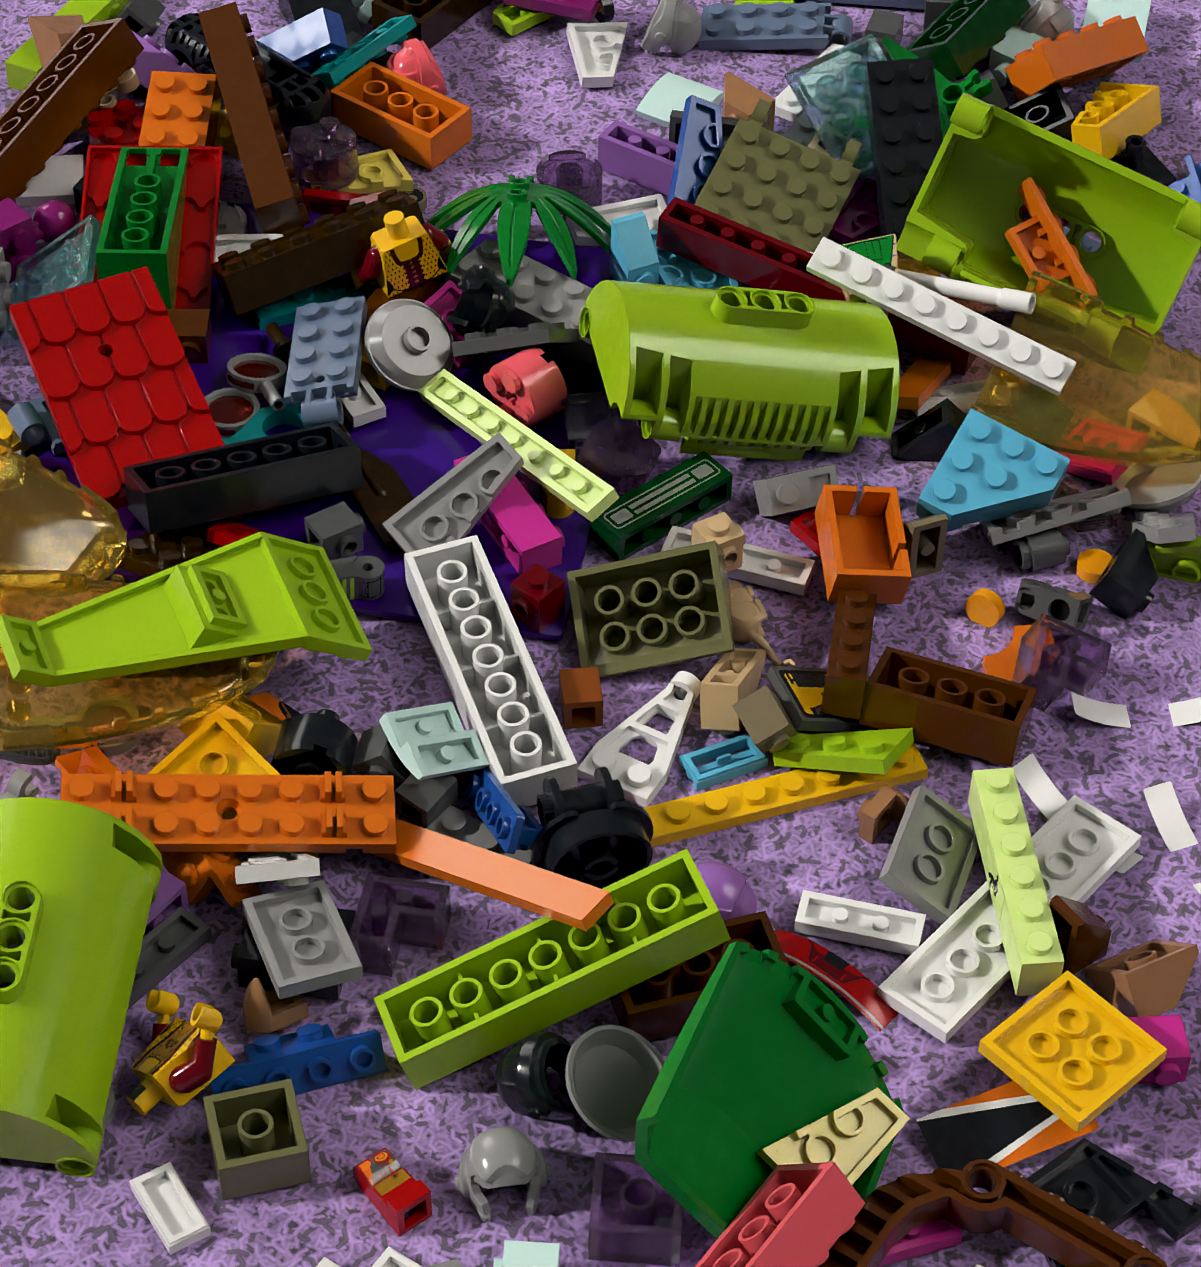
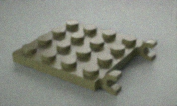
[694,98,863,253]

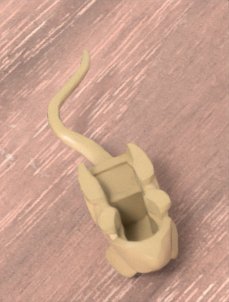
[729,580,796,667]

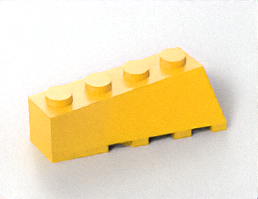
[1071,82,1162,159]

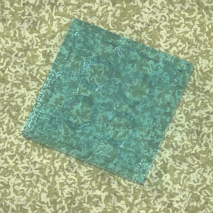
[7,215,101,340]

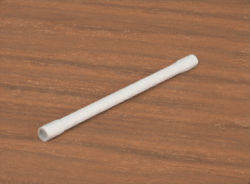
[807,251,1036,314]

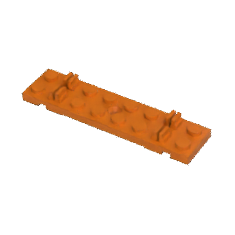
[60,770,397,853]

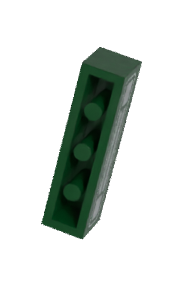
[591,451,733,561]

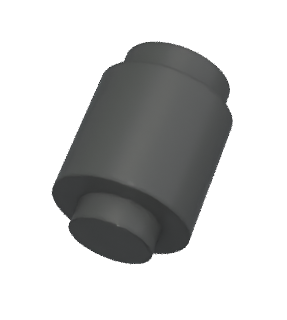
[1011,528,1070,572]

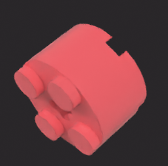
[483,346,567,428]

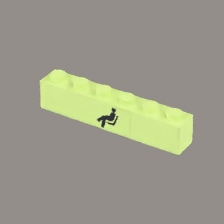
[968,767,1065,996]

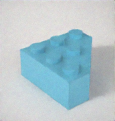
[915,408,1071,532]

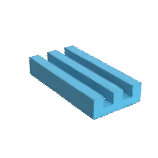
[679,733,768,791]

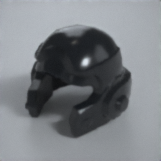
[447,263,515,336]
[495,1031,575,1121]

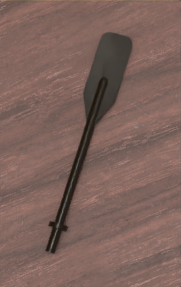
[265,322,414,554]

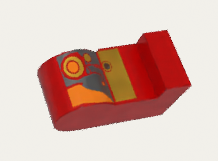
[353,1148,432,1237]

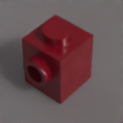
[511,563,565,634]

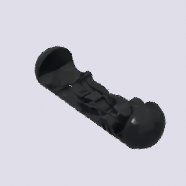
[165,11,333,137]

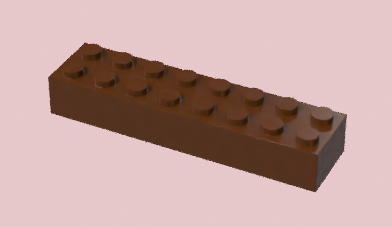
[198,2,311,234]
[0,18,144,201]

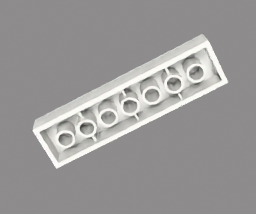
[404,535,577,807]

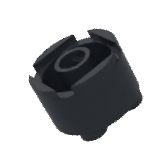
[271,709,359,775]

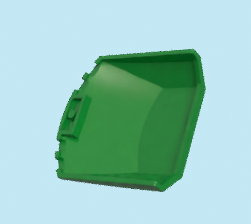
[635,941,904,1239]

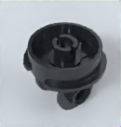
[531,766,653,889]

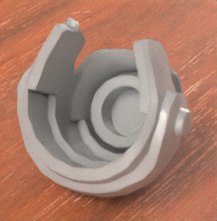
[640,0,702,55]
[1016,0,1075,41]
[454,1127,552,1222]

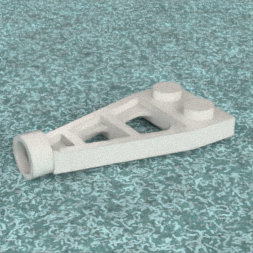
[577,671,701,807]

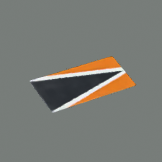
[917,1081,1099,1171]

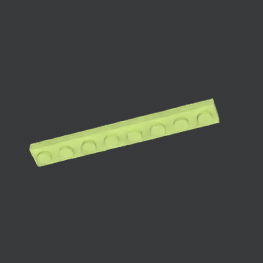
[418,368,619,522]

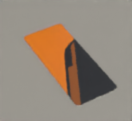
[247,691,300,722]

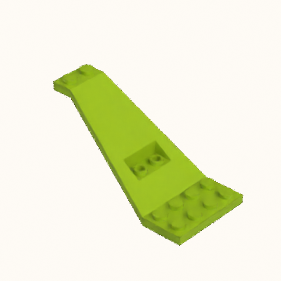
[0,532,373,688]

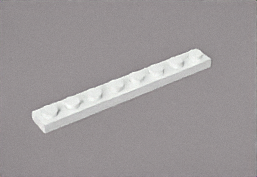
[806,237,1077,396]

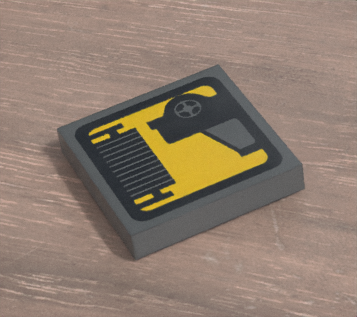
[766,666,865,732]

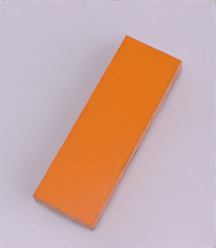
[897,359,951,410]

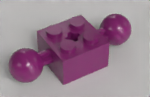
[0,198,77,284]

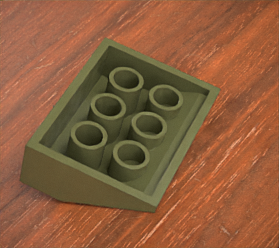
[567,540,734,679]

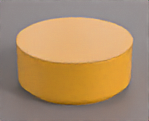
[1076,549,1112,584]
[965,588,1005,628]

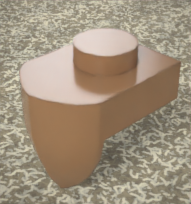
[857,785,909,844]
[243,978,308,1033]

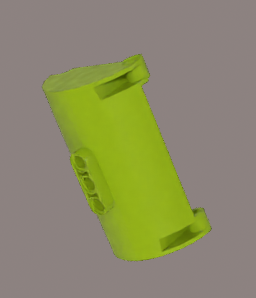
[897,93,1201,367]
[579,280,900,461]
[0,797,163,1177]

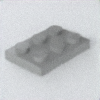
[878,784,979,925]
[242,879,363,999]

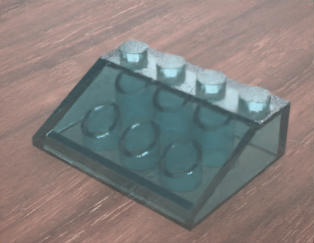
[785,33,888,180]

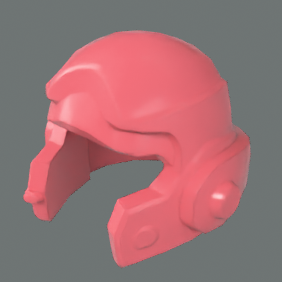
[385,38,447,95]

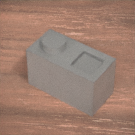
[753,464,839,517]

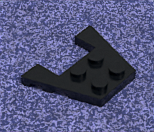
[1026,1138,1201,1267]

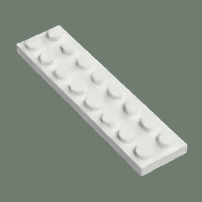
[877,795,1142,1043]

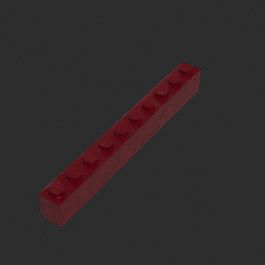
[656,197,977,376]

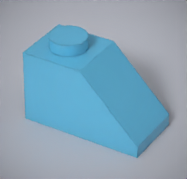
[610,212,659,284]

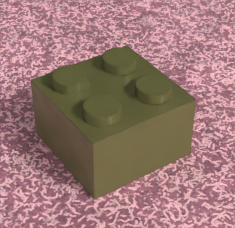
[203,1079,312,1201]

